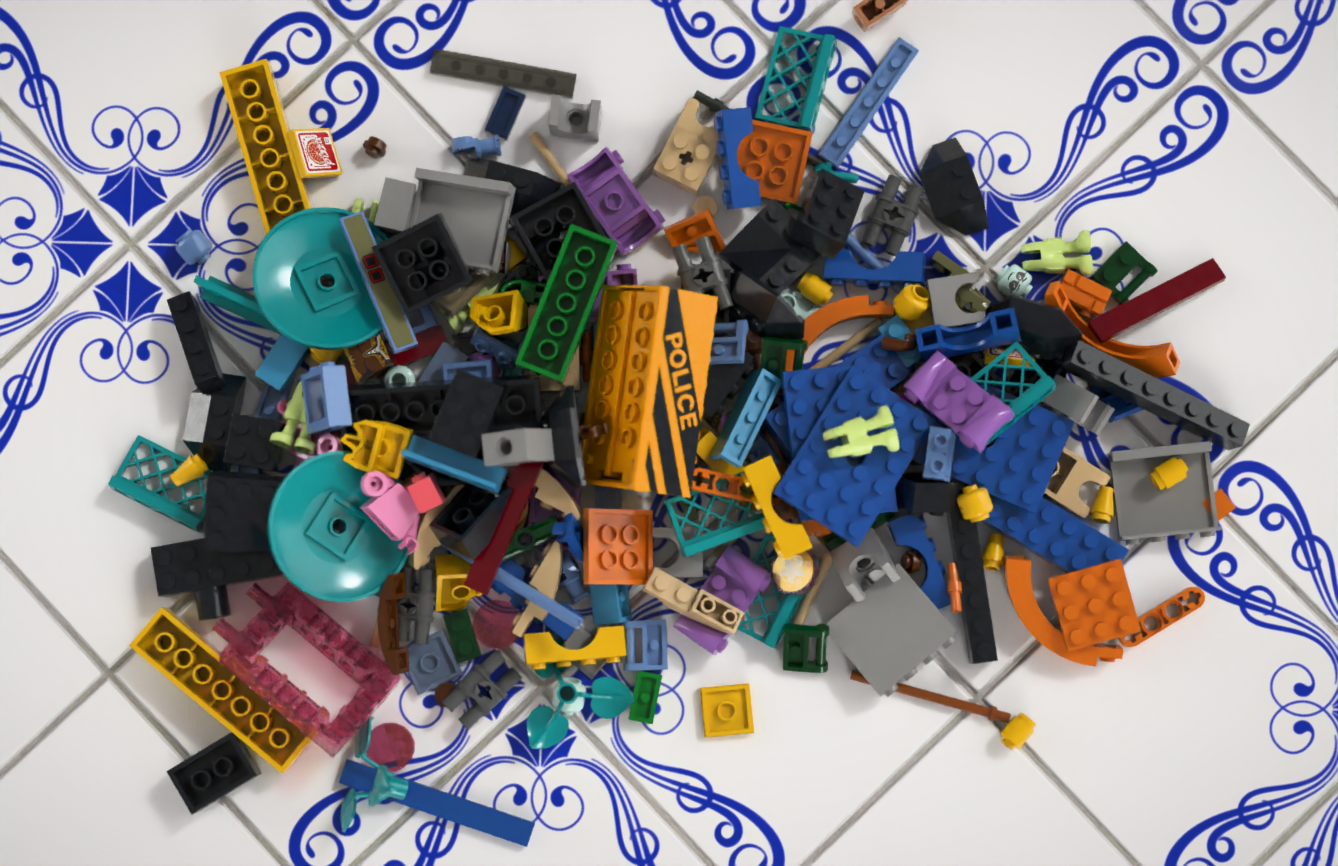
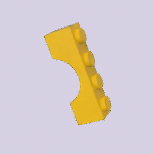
[741,455,813,560]
[523,626,626,670]

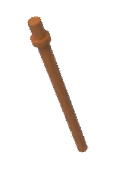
[850,670,1011,723]

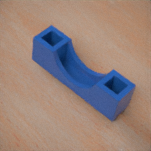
[713,107,761,210]
[823,249,926,288]
[915,307,1021,363]
[887,514,951,610]
[491,559,585,641]

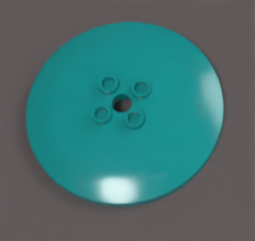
[252,207,388,350]
[268,451,408,602]

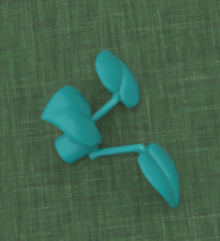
[527,637,635,749]
[340,716,409,833]

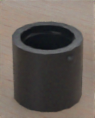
[194,586,231,621]

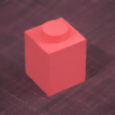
[407,472,446,514]

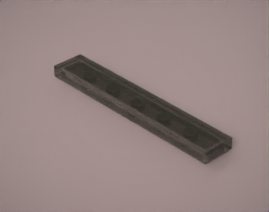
[430,48,577,99]

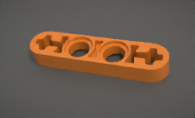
[692,468,781,506]
[1118,587,1205,647]

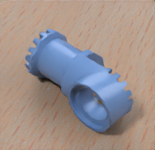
[451,135,502,159]
[560,552,590,605]

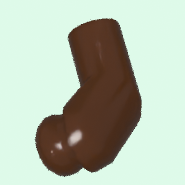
[881,333,918,352]

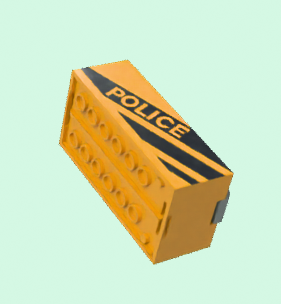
[581,285,718,498]

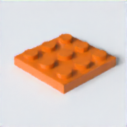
[737,119,813,204]
[583,508,653,585]
[1047,558,1141,651]

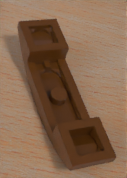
[377,572,409,675]

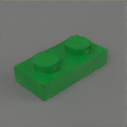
[628,670,662,724]

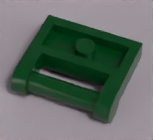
[1091,241,1158,305]
[760,337,808,389]
[783,624,830,673]

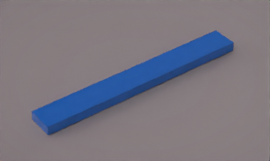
[339,759,535,847]

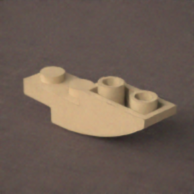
[499,466,584,521]
[408,485,465,570]
[511,541,563,637]
[642,567,745,635]

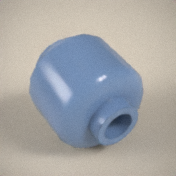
[175,228,212,265]

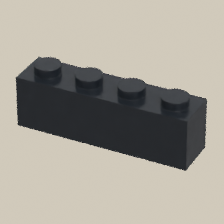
[167,291,226,395]

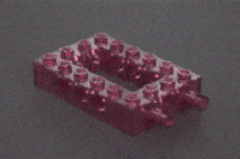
[212,582,402,758]

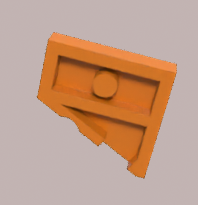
[664,209,726,253]

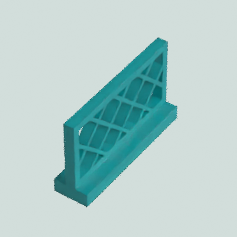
[755,26,837,132]
[193,275,281,335]
[970,341,1056,446]
[108,435,212,533]
[664,472,766,557]
[737,533,821,649]

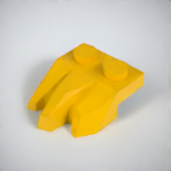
[340,420,413,479]

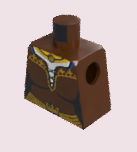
[344,331,395,385]

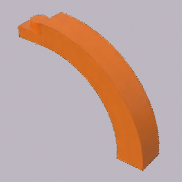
[1044,281,1180,378]
[776,295,894,396]
[1004,555,1123,667]

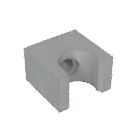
[548,95,602,141]
[374,177,417,236]
[926,272,985,328]
[1042,374,1115,436]
[482,428,554,466]
[653,527,703,578]
[829,527,900,603]

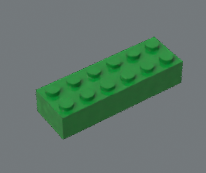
[515,224,618,384]

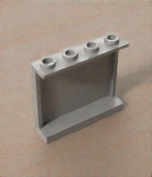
[409,168,516,276]
[1108,441,1222,545]
[826,563,957,697]

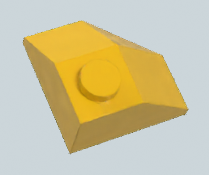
[470,290,528,336]
[434,554,483,612]

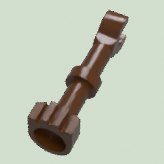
[578,421,609,440]

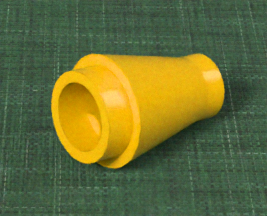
[170,454,208,487]
[1089,486,1114,524]
[982,533,1004,571]

